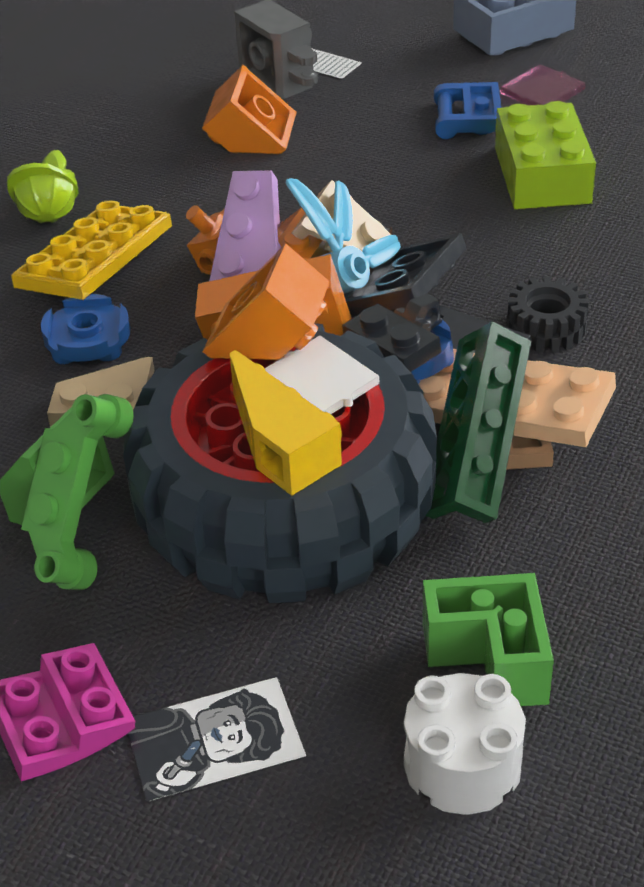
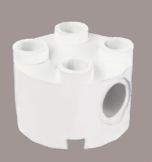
[404,673,526,815]

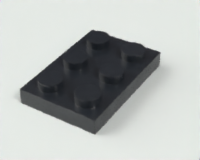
[344,233,467,318]

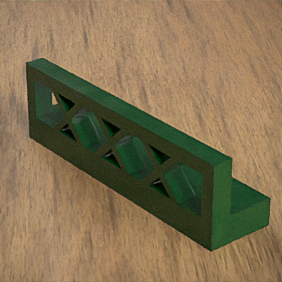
[426,321,531,523]

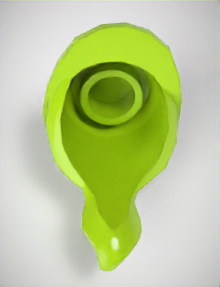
[7,150,79,223]

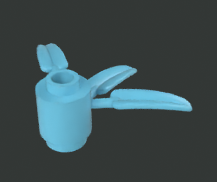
[286,178,401,294]

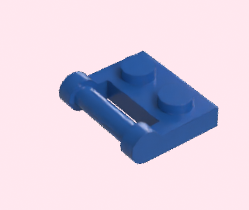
[434,82,501,139]

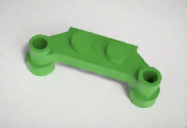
[21,394,134,590]

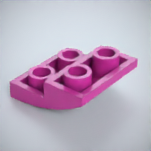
[0,643,135,781]

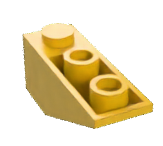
[229,350,342,496]

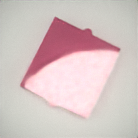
[500,64,586,106]

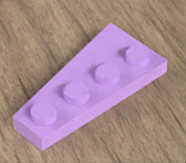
[209,170,281,281]

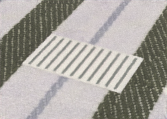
[313,49,362,79]

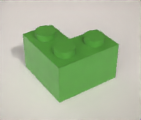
[423,573,554,706]

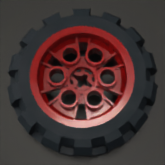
[123,323,437,603]

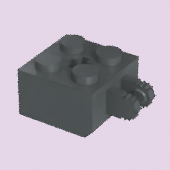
[234,0,318,99]

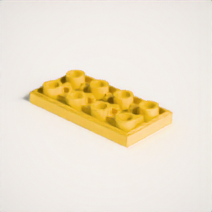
[11,200,172,300]

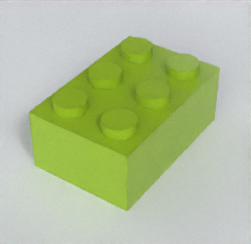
[495,101,596,209]

